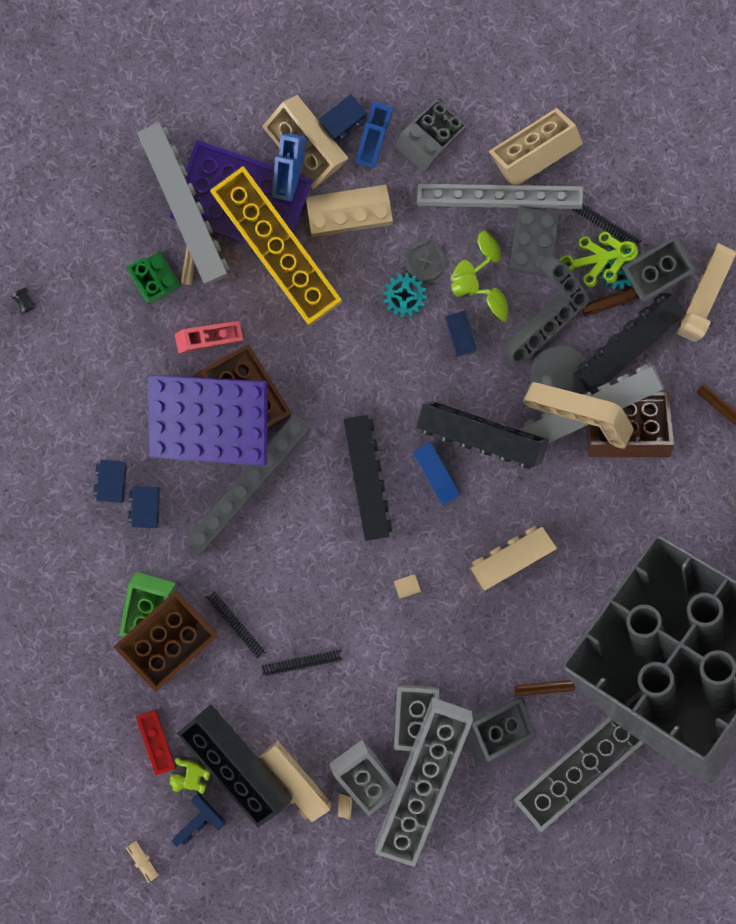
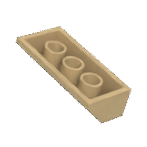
[262,95,349,189]
[488,108,583,185]
[306,185,393,237]
[470,525,557,591]
[258,740,331,822]

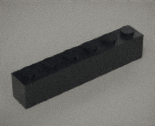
[574,293,686,394]
[343,415,393,541]

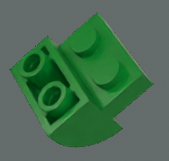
[126,251,181,305]

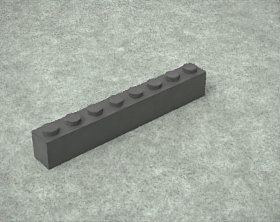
[186,415,310,553]

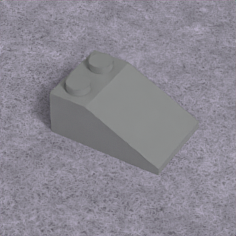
[329,740,397,816]

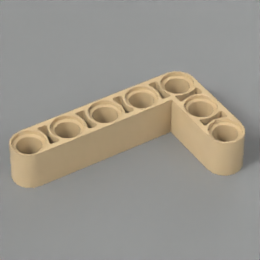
[675,243,736,342]
[523,382,634,449]

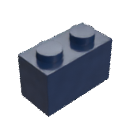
[319,94,366,142]
[444,311,477,358]
[94,460,127,503]
[128,486,160,528]

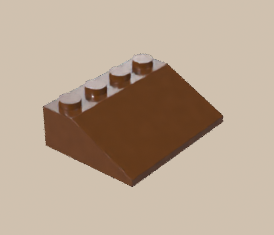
[194,344,292,429]
[587,392,674,457]
[113,590,218,692]

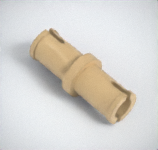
[125,840,159,883]

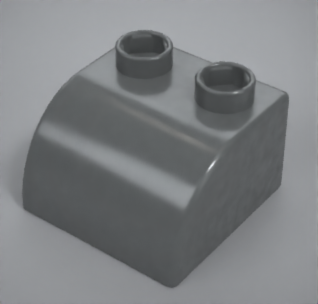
[563,536,736,784]

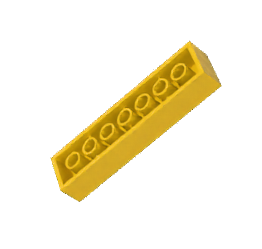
[210,166,342,327]

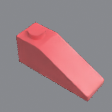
[174,321,243,354]

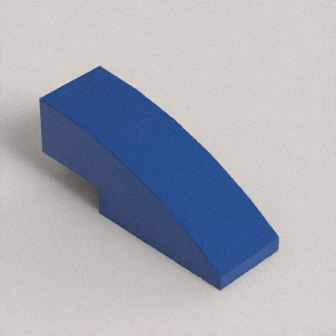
[355,101,394,168]
[272,133,307,201]
[412,442,460,506]

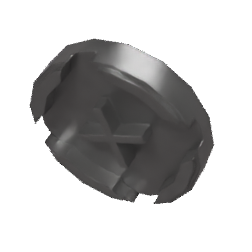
[405,241,446,282]

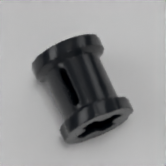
[11,287,37,315]

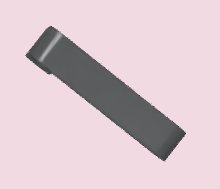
[503,257,589,365]

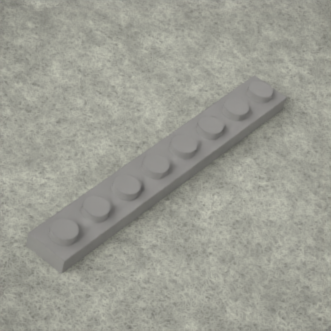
[417,184,583,209]

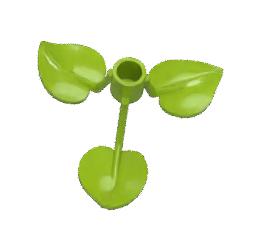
[451,230,508,323]

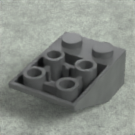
[394,99,467,173]

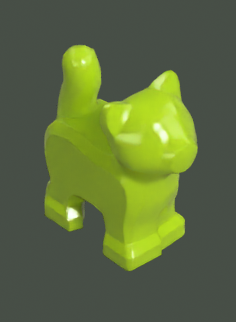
[170,758,210,794]

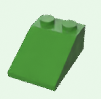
[119,572,175,636]

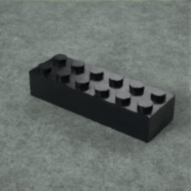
[416,401,549,469]
[176,704,293,828]

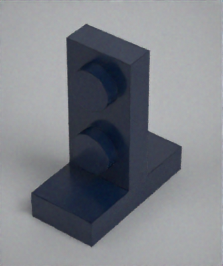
[172,792,226,847]

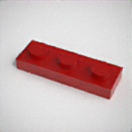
[136,710,176,776]

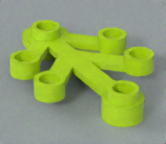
[559,232,638,287]

